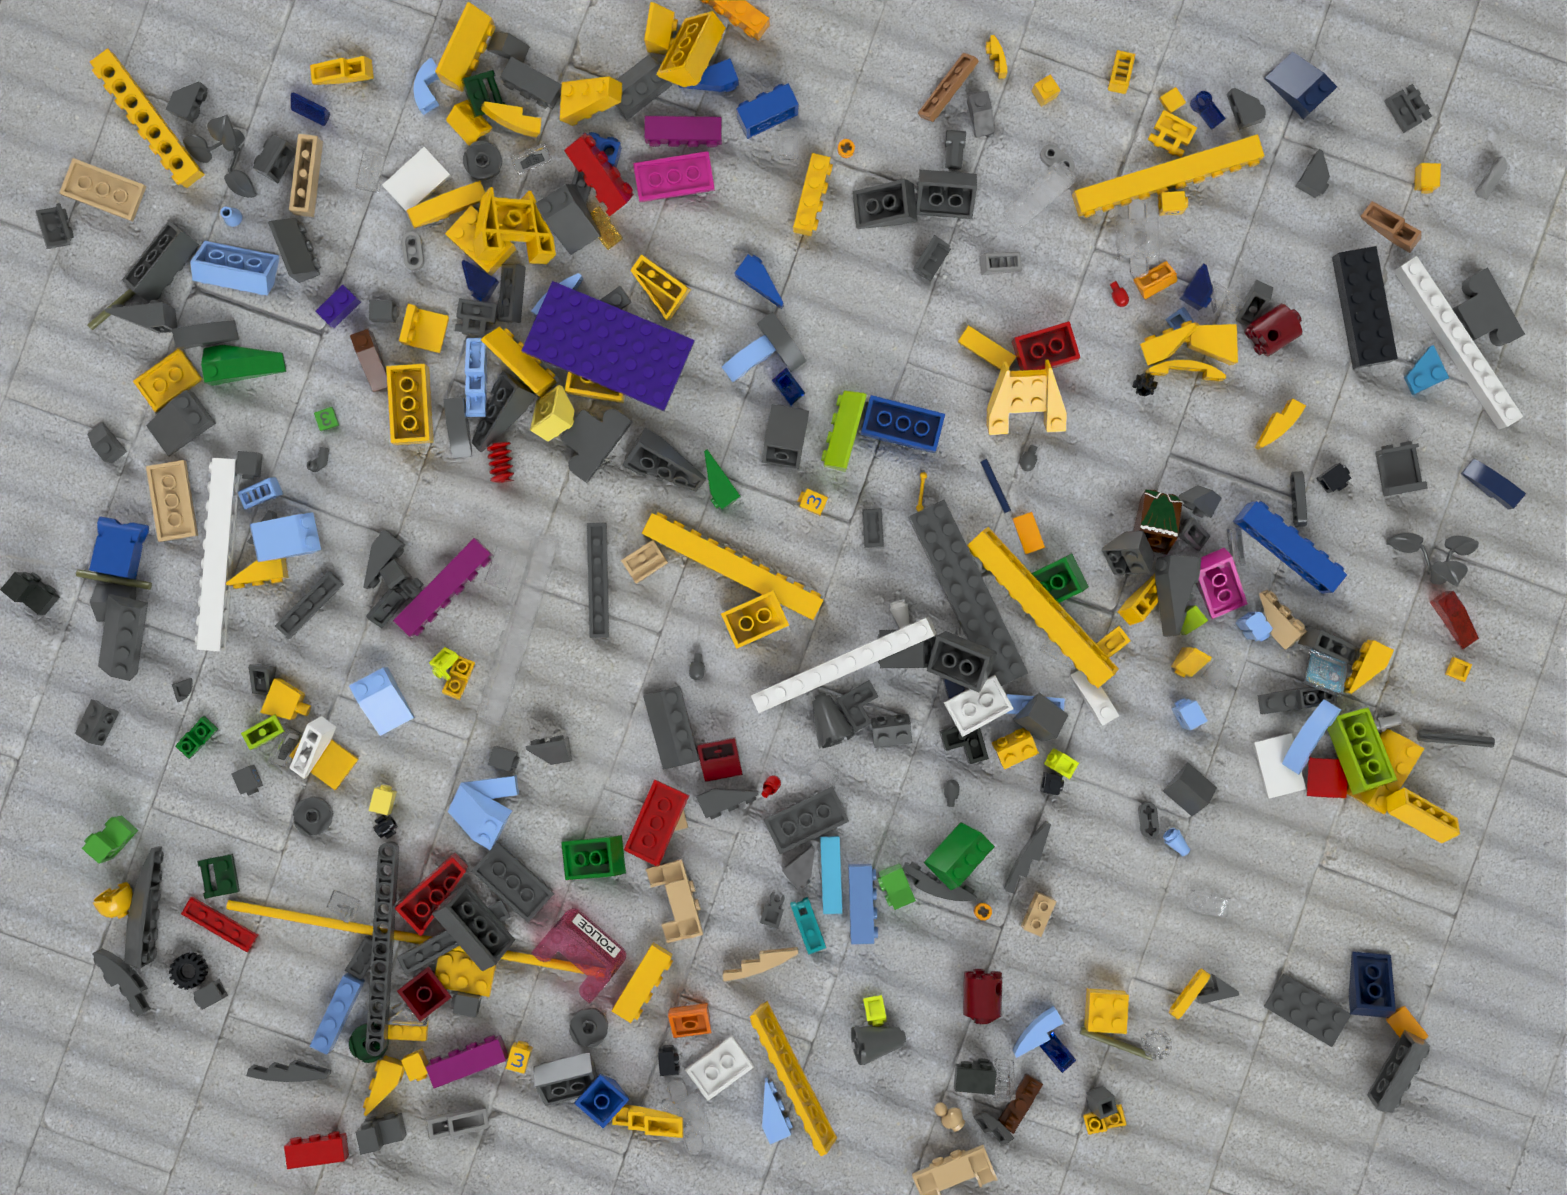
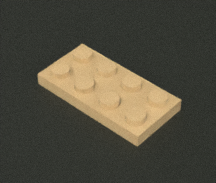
[59,158,147,222]
[146,460,198,542]

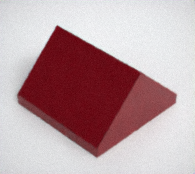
[397,966,452,1022]

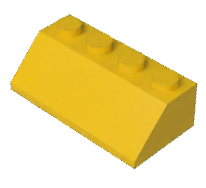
[435,2,495,92]
[656,11,726,87]
[481,326,557,398]
[1347,729,1424,815]

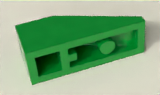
[704,449,741,511]

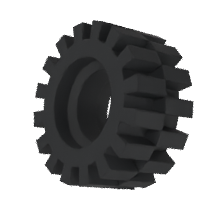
[169,952,208,990]

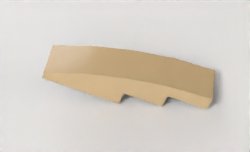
[723,947,798,982]

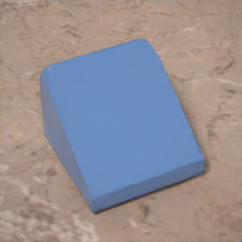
[1165,307,1194,330]

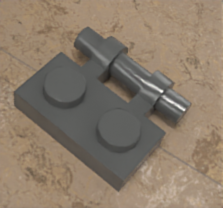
[1384,84,1432,133]
[455,298,498,337]

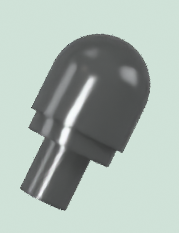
[1020,445,1038,472]
[689,653,705,680]
[944,780,960,807]

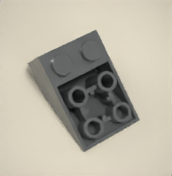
[105,300,177,334]

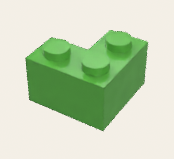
[81,815,139,864]
[877,863,916,910]

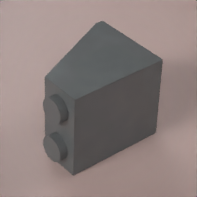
[762,404,809,469]
[877,629,936,668]

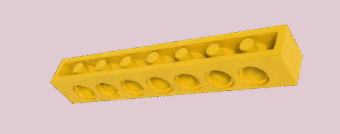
[90,48,205,188]

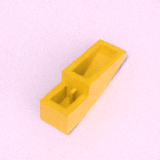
[310,56,374,85]
[481,101,541,138]
[1254,398,1306,449]

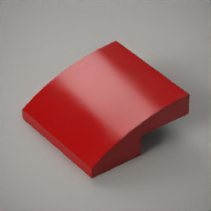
[1307,757,1347,798]

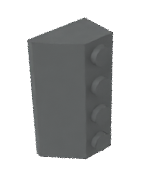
[122,221,199,303]
[98,594,148,681]
[643,686,700,770]
[432,883,515,971]
[1367,1030,1430,1113]

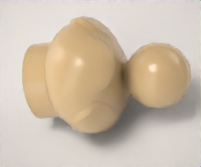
[934,1102,965,1132]

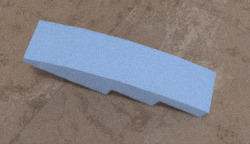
[465,338,487,417]

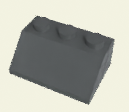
[615,55,672,120]
[916,169,977,219]
[268,218,321,283]
[927,631,998,693]
[533,1052,598,1106]

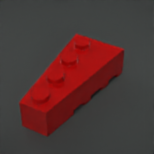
[564,133,634,217]
[394,852,468,936]

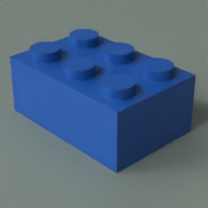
[736,83,799,139]

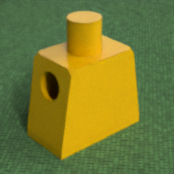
[260,678,311,720]

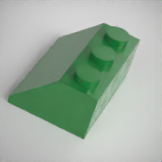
[923,822,995,890]

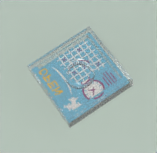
[1303,650,1347,697]

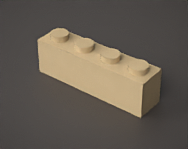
[289,134,323,217]

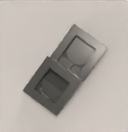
[973,1112,1014,1145]

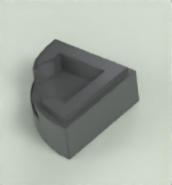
[171,678,193,703]

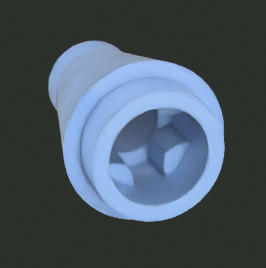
[220,207,242,227]
[1163,828,1191,856]

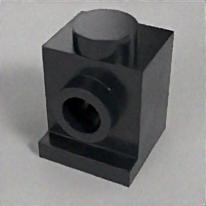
[1040,772,1064,796]
[658,1045,680,1076]

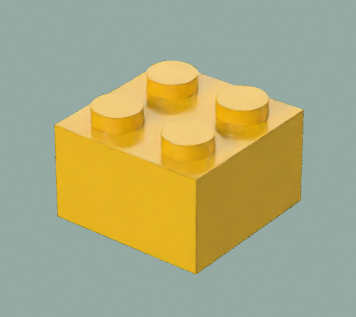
[1084,988,1129,1034]

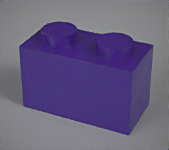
[315,284,361,328]

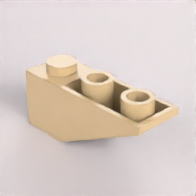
[1259,590,1307,650]

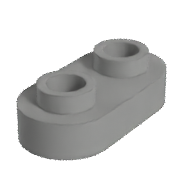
[1040,144,1075,177]
[402,231,424,271]

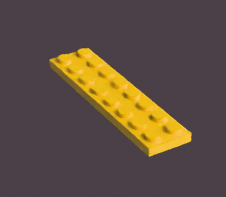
[750,1001,837,1157]

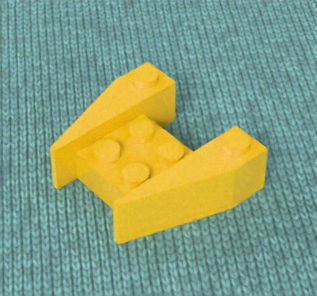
[473,187,556,264]
[986,360,1067,435]

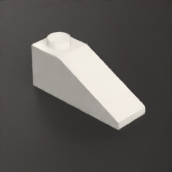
[1070,670,1119,726]
[290,716,336,779]

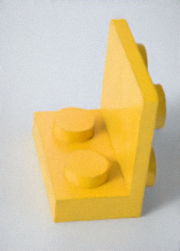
[399,304,449,353]

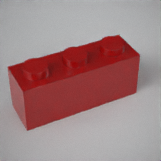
[284,1131,349,1169]

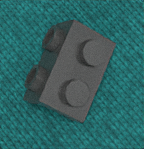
[35,203,74,249]
[75,699,119,746]
[871,714,913,748]

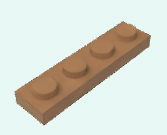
[918,53,979,122]

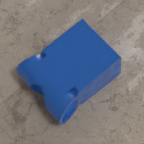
[89,516,149,579]

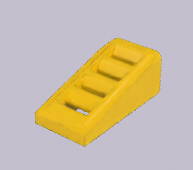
[1108,50,1136,94]

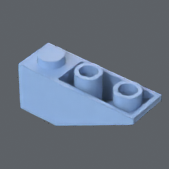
[762,1077,793,1144]

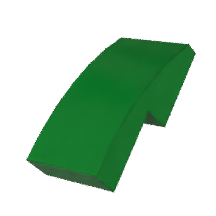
[175,716,218,759]

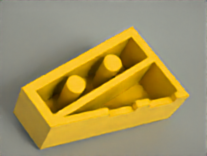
[560,76,622,126]
[630,255,691,321]

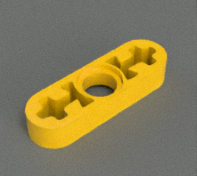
[1169,968,1210,1019]

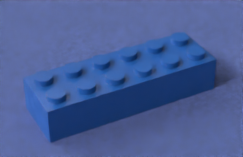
[1233,501,1347,594]

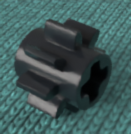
[1132,373,1158,397]
[373,815,398,839]

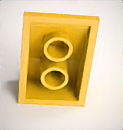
[721,590,789,649]

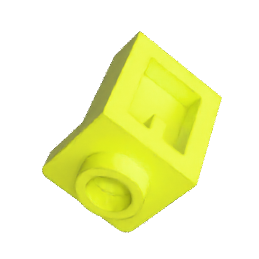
[429,647,459,681]
[1044,748,1079,779]
[863,995,887,1027]

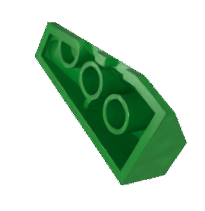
[201,344,286,386]

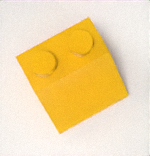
[644,2,678,55]

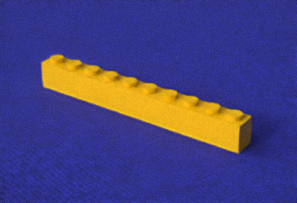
[1072,134,1265,218]
[641,512,823,620]
[967,527,1119,688]

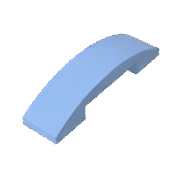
[1282,699,1341,775]

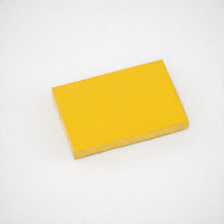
[133,349,203,413]
[289,739,359,790]

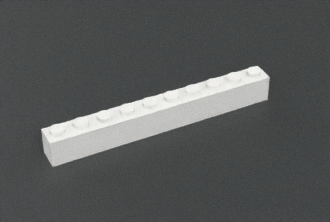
[1394,256,1523,430]
[195,458,240,651]
[751,616,937,713]

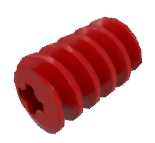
[487,442,514,483]

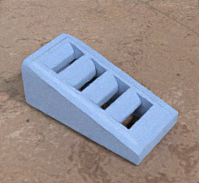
[238,477,283,509]

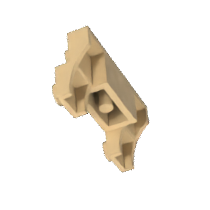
[645,859,704,943]
[912,1145,998,1195]

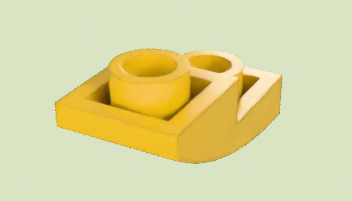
[985,35,1008,79]
[442,655,475,700]
[1083,1104,1127,1135]

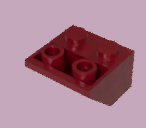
[697,737,743,782]

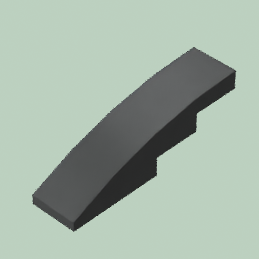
[1004,821,1051,894]
[246,1060,331,1082]

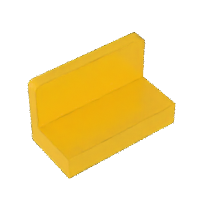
[446,100,493,146]

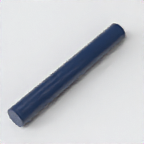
[980,459,1011,514]

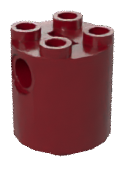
[1244,303,1303,357]
[963,969,1003,1024]

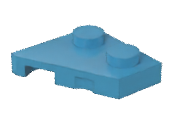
[1404,345,1449,395]

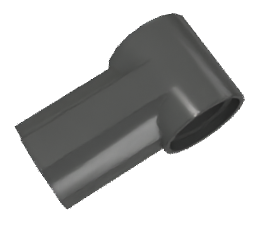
[945,130,966,170]

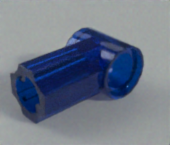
[1190,91,1226,130]

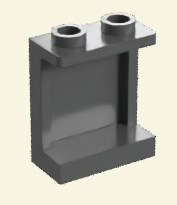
[1375,441,1428,497]

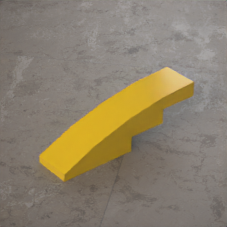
[406,181,485,228]
[612,1105,683,1138]

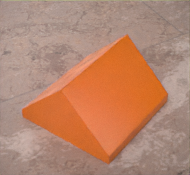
[668,1003,712,1038]

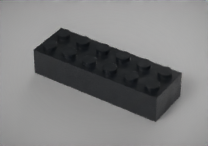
[1332,246,1398,369]

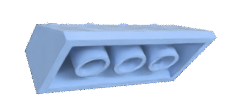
[190,241,279,296]

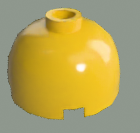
[93,882,133,919]

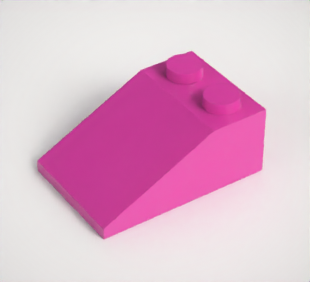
[1196,548,1248,619]

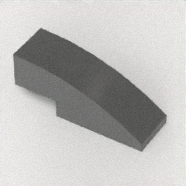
[757,312,806,372]
[172,320,239,350]
[443,397,472,459]

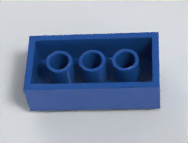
[860,395,945,453]

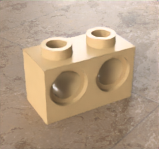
[1021,891,1057,937]

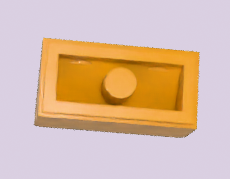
[1133,261,1177,299]
[1013,512,1045,555]
[1386,1005,1428,1040]

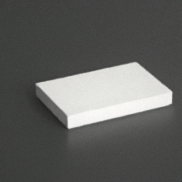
[382,147,451,211]
[943,675,1013,737]
[1253,733,1306,799]
[685,1035,755,1101]

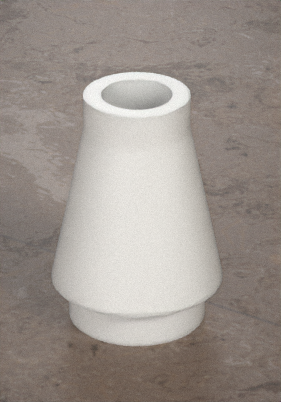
[889,600,910,629]

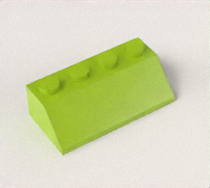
[821,390,867,472]
[1327,707,1397,795]

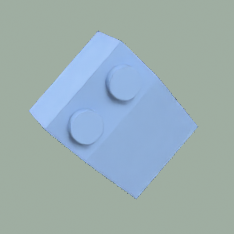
[250,512,321,562]
[349,667,415,736]
[448,783,512,850]

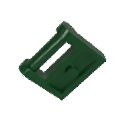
[461,70,506,118]
[197,854,240,899]

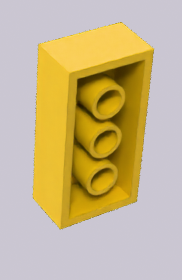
[386,364,434,445]

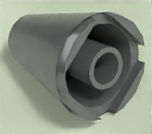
[812,693,855,749]
[851,1026,906,1065]

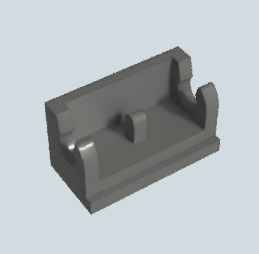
[913,235,951,282]

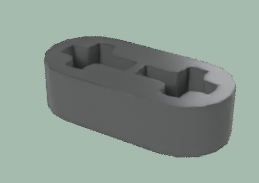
[1138,802,1160,839]

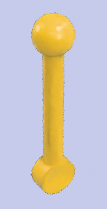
[916,472,927,512]

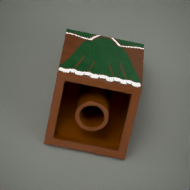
[1133,489,1182,555]

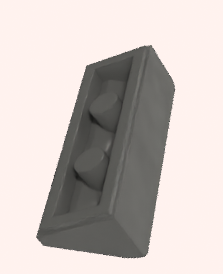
[497,264,526,323]

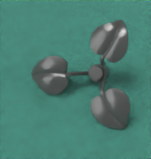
[183,115,257,198]
[1386,533,1479,587]

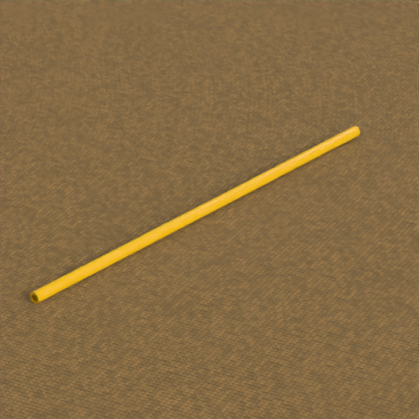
[226,900,606,978]

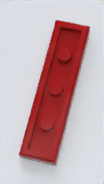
[181,896,258,952]

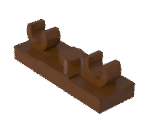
[998,1073,1043,1134]

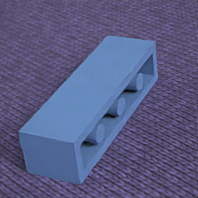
[848,864,878,944]
[309,972,365,1055]

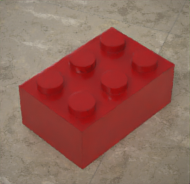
[1011,321,1081,371]

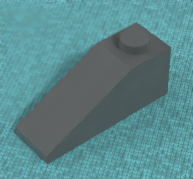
[1298,626,1360,666]

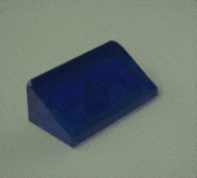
[291,92,331,126]

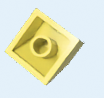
[530,385,575,441]

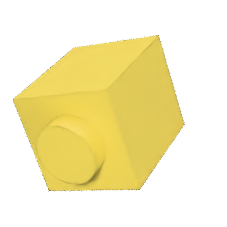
[369,785,397,815]

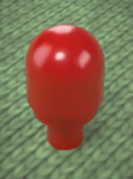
[1110,281,1129,307]
[761,775,781,798]

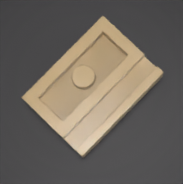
[621,540,668,584]

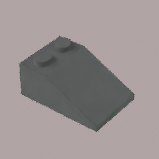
[852,179,918,229]
[535,184,602,255]
[146,390,216,457]

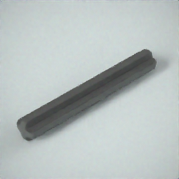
[1417,731,1495,748]

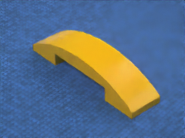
[1145,360,1226,381]

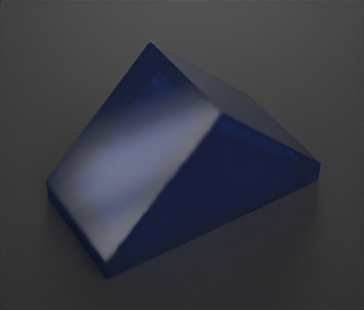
[771,368,805,406]
[1040,1032,1076,1073]

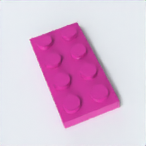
[633,151,715,202]

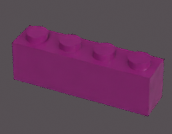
[645,116,722,147]
[426,1034,509,1089]

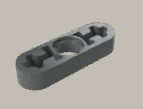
[1290,471,1307,527]

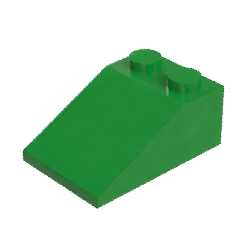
[1031,553,1089,603]
[561,835,626,880]

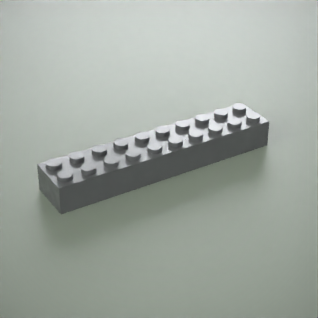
[908,499,1028,686]

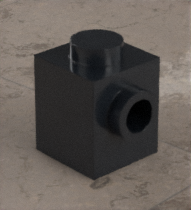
[1316,463,1352,493]

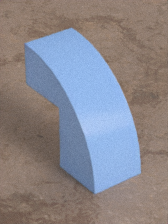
[414,58,439,115]
[722,335,776,382]

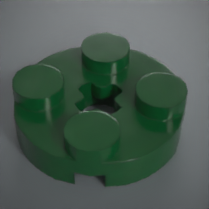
[349,1023,389,1063]

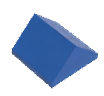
[574,1073,629,1128]

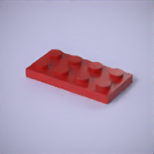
[624,780,690,866]

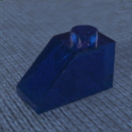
[461,259,499,302]
[1179,263,1213,311]

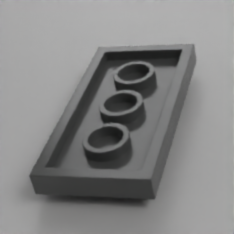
[763,786,849,854]
[471,842,555,923]
[1264,974,1351,1047]

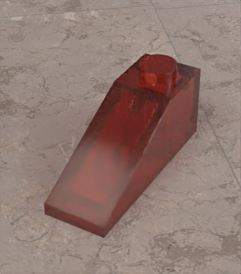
[1430,591,1479,649]

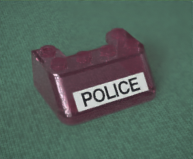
[531,908,627,1004]

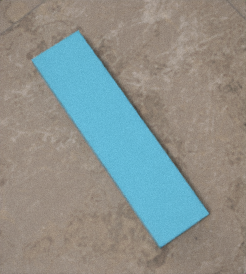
[820,836,842,914]

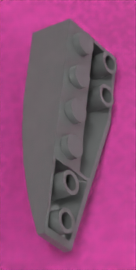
[124,846,164,968]

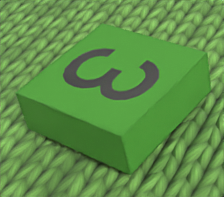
[314,407,339,432]

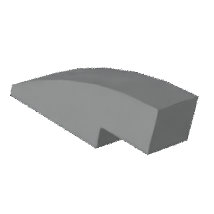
[425,1108,489,1140]

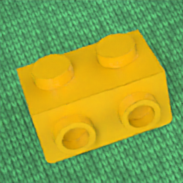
[992,728,1039,770]

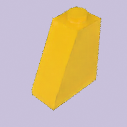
[1185,324,1238,365]

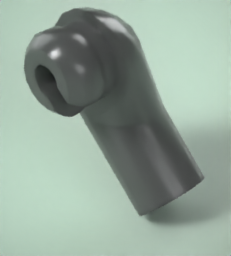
[307,447,329,472]

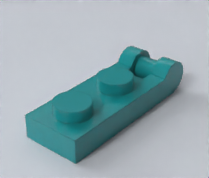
[790,897,826,955]

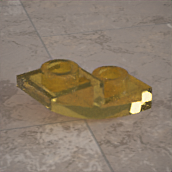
[590,206,623,250]

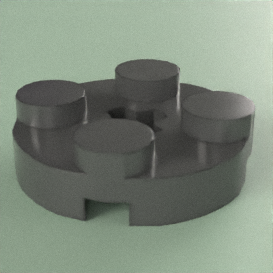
[463,141,502,180]
[293,797,334,836]
[569,1008,608,1048]

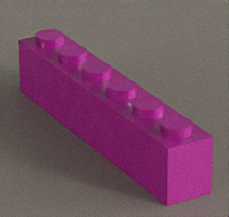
[393,538,493,637]

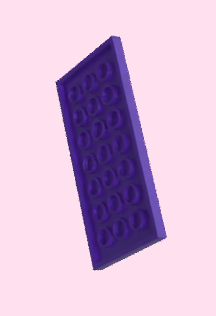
[521,281,695,412]

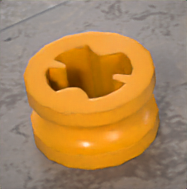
[837,139,855,158]
[974,903,992,920]

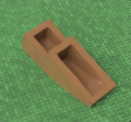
[1361,201,1422,253]

